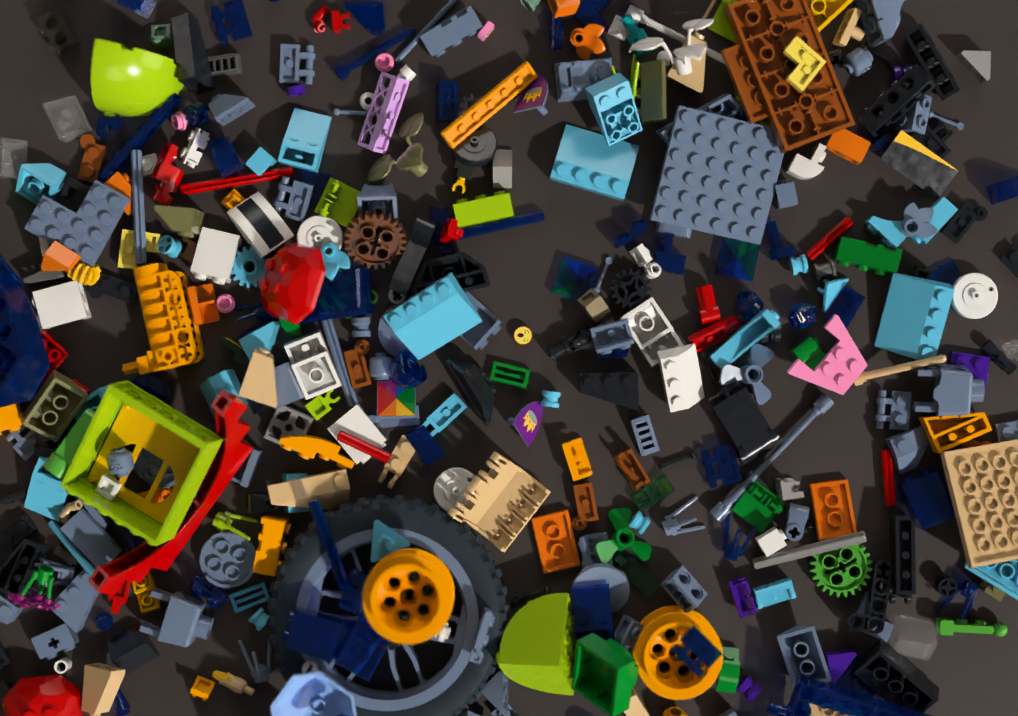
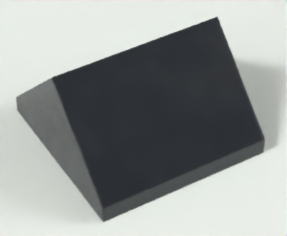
[107,622,159,675]

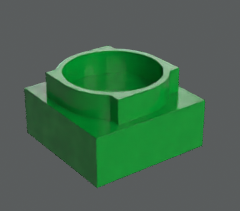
[571,633,639,716]

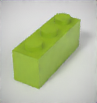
[453,190,514,228]

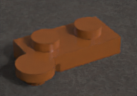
[78,134,108,183]
[344,339,372,389]
[572,482,599,531]

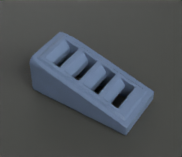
[630,414,660,456]

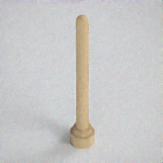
[854,355,947,386]

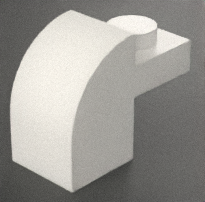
[785,143,827,180]

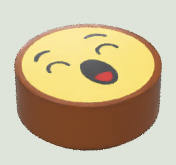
[513,326,533,345]

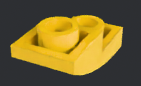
[132,571,162,614]

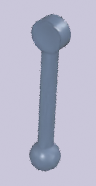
[333,108,368,116]
[928,110,964,130]
[593,257,613,293]

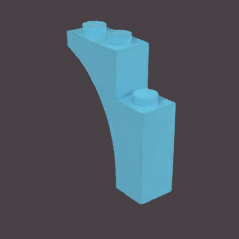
[865,197,958,249]
[708,309,781,370]

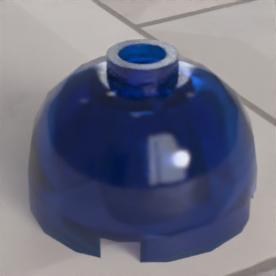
[389,350,427,389]

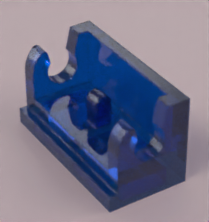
[435,81,458,123]
[824,287,866,329]
[338,567,370,614]

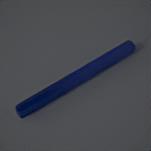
[432,210,545,245]

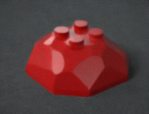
[258,242,326,324]
[2,674,84,716]

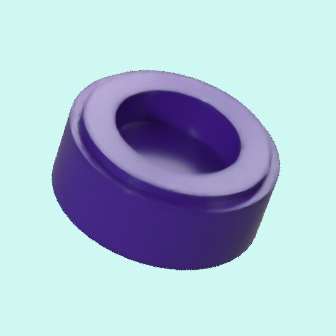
[286,85,306,97]

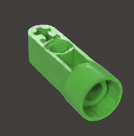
[43,408,95,480]

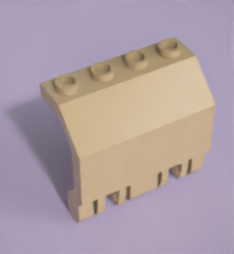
[447,451,551,553]

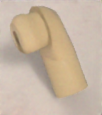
[58,500,83,523]

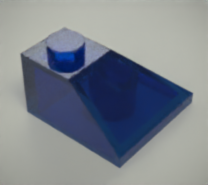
[344,1,387,36]

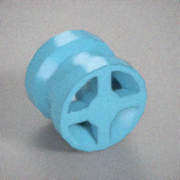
[157,235,182,258]
[788,254,809,276]
[540,390,561,408]
[628,510,651,535]
[248,607,270,631]

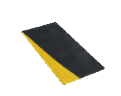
[881,130,958,199]

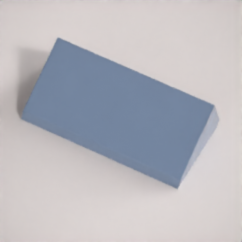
[60,508,122,567]
[777,625,832,692]

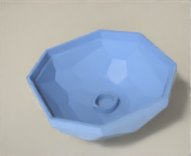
[270,671,357,716]

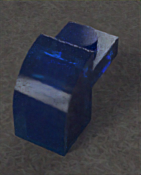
[111,0,157,19]
[654,233,686,276]

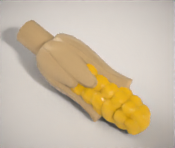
[212,670,255,696]

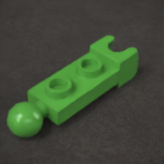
[935,617,1008,637]

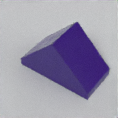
[824,648,857,685]

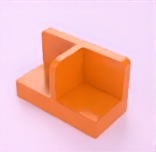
[825,129,871,165]
[187,283,221,325]

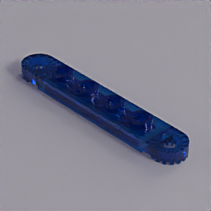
[99,93,182,183]

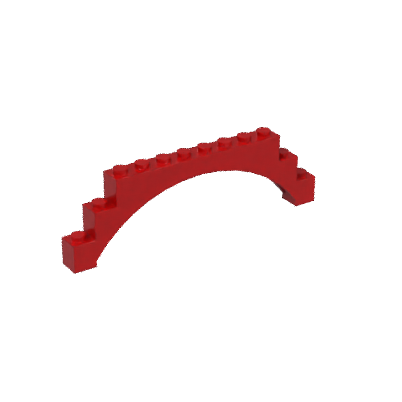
[88,390,253,595]

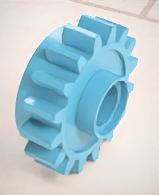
[231,246,268,288]

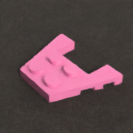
[787,314,868,395]

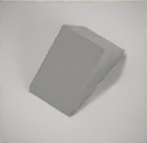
[956,50,991,84]
[493,149,512,188]

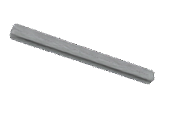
[753,531,866,569]

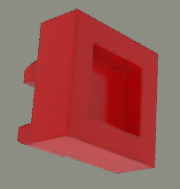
[331,10,351,34]
[439,218,464,243]

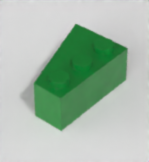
[833,237,903,276]

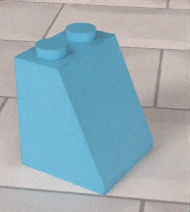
[199,369,248,420]

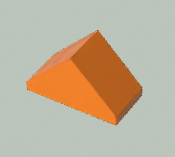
[41,241,81,271]

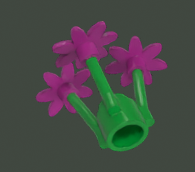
[7,565,61,610]

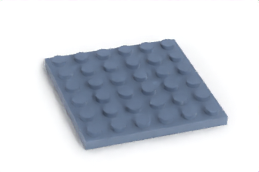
[650,105,784,245]

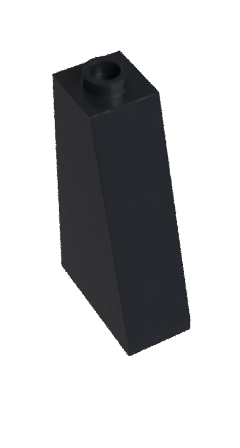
[171,12,216,94]

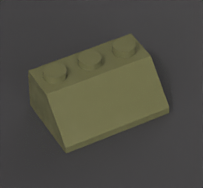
[636,59,666,124]
[154,205,205,239]
[22,370,89,442]

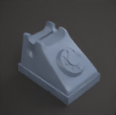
[855,0,905,48]
[554,57,612,103]
[357,183,398,249]

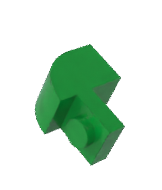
[716,646,740,693]

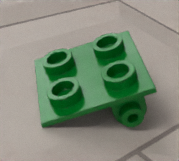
[731,480,785,533]

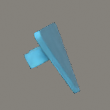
[817,277,849,313]
[371,519,410,562]

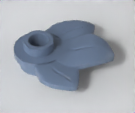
[900,202,938,238]

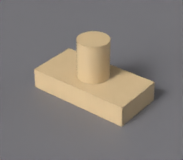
[832,8,865,47]

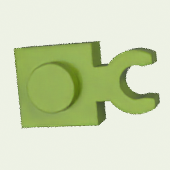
[305,389,340,421]

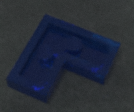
[573,0,612,37]

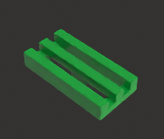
[489,361,530,388]

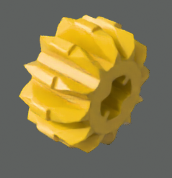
[66,260,101,286]

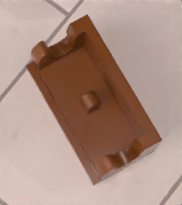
[614,447,651,490]

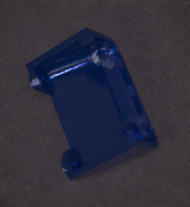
[293,265,375,325]

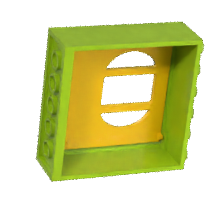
[60,380,224,546]

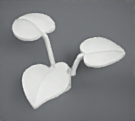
[629,19,714,75]

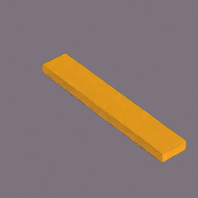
[440,61,538,149]

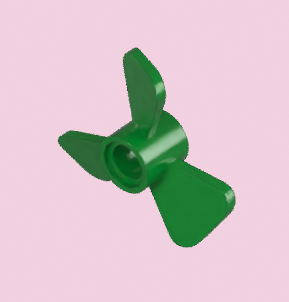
[595,508,652,563]

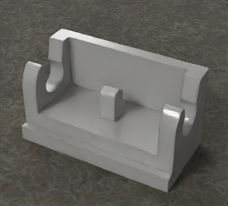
[774,477,804,500]

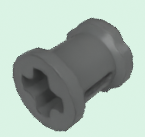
[813,260,836,281]

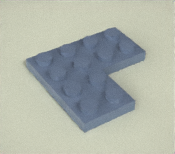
[24,180,131,266]

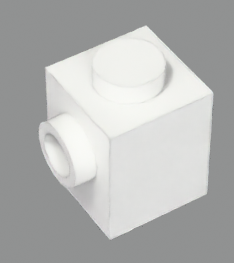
[755,527,787,557]

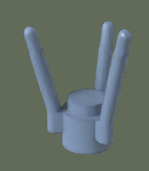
[662,496,706,536]
[34,559,75,588]
[238,639,272,683]

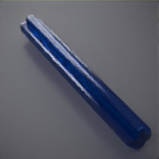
[309,499,350,592]

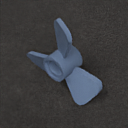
[719,344,774,405]

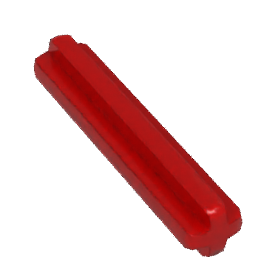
[805,217,854,260]
[337,431,391,463]
[880,450,896,506]

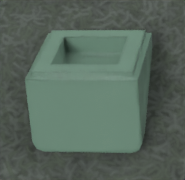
[151,24,172,49]

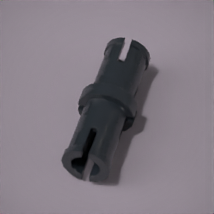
[981,340,1017,375]

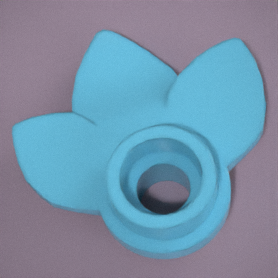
[320,243,350,280]

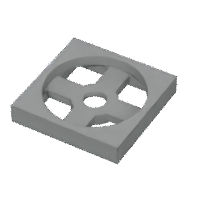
[263,405,314,453]

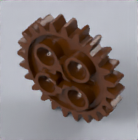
[344,210,407,270]

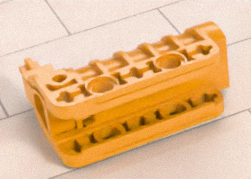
[122,263,205,375]

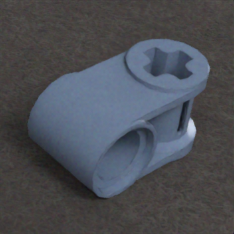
[784,503,809,541]

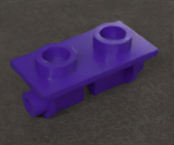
[728,576,757,619]

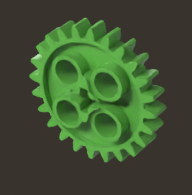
[809,544,873,598]

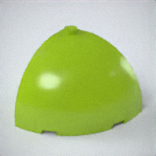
[91,39,184,118]
[496,593,576,695]

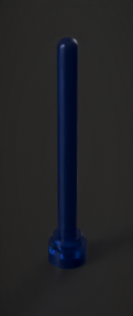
[334,26,417,82]

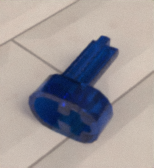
[765,220,797,261]

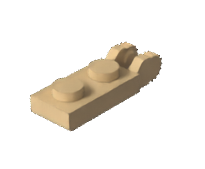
[377,434,420,489]

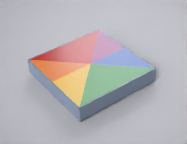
[377,380,416,419]

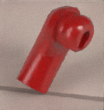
[312,4,330,33]

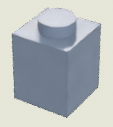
[774,179,799,209]

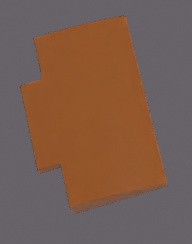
[721,0,855,154]

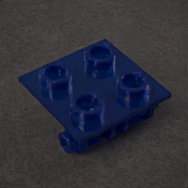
[189,575,228,610]

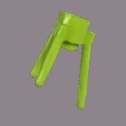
[610,54,639,100]
[212,511,259,540]

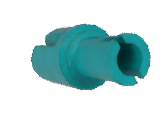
[620,13,653,57]

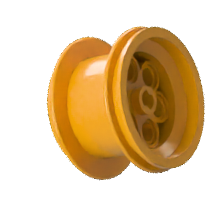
[362,548,455,644]
[632,605,723,700]

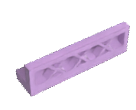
[357,71,410,154]

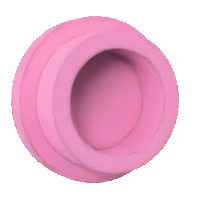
[375,53,394,72]
[171,111,188,131]
[216,294,235,313]

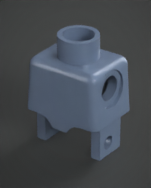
[912,363,985,416]
[139,588,214,647]

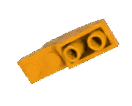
[279,435,355,469]

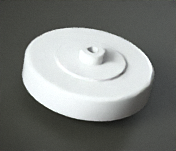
[296,215,343,254]
[951,273,998,319]
[433,467,475,512]

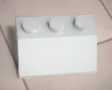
[657,343,705,412]

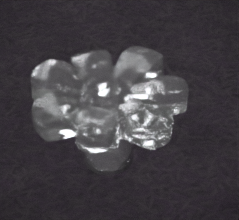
[1002,339,1018,361]

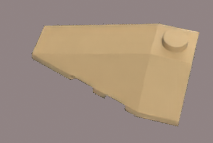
[267,468,350,510]

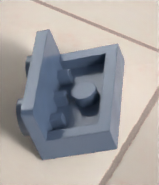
[895,95,932,134]
[590,318,634,355]
[579,532,614,568]
[612,614,644,654]

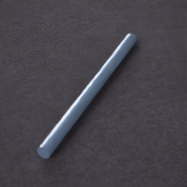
[394,0,457,64]

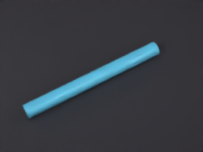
[48,520,95,576]

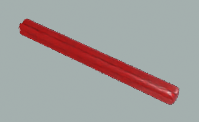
[180,166,294,195]

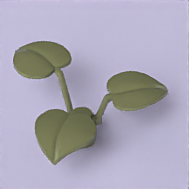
[368,112,428,183]

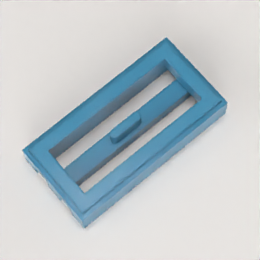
[229,581,271,613]

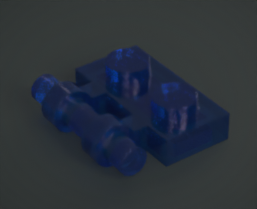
[211,0,253,45]
[701,443,742,489]
[671,625,723,677]

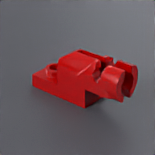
[150,142,183,206]

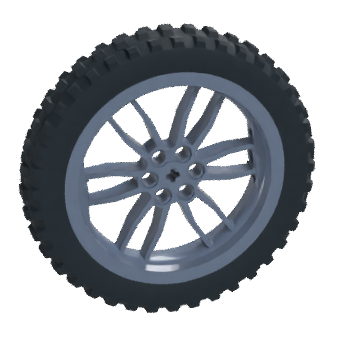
[266,495,510,716]

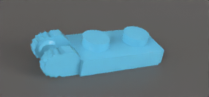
[417,393,468,442]

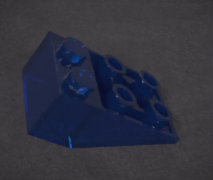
[570,584,615,641]

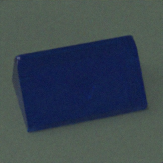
[406,425,446,465]

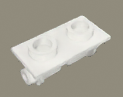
[180,128,210,168]

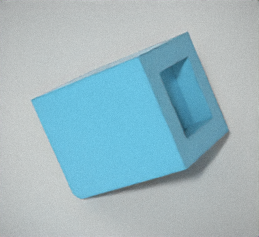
[245,147,277,176]

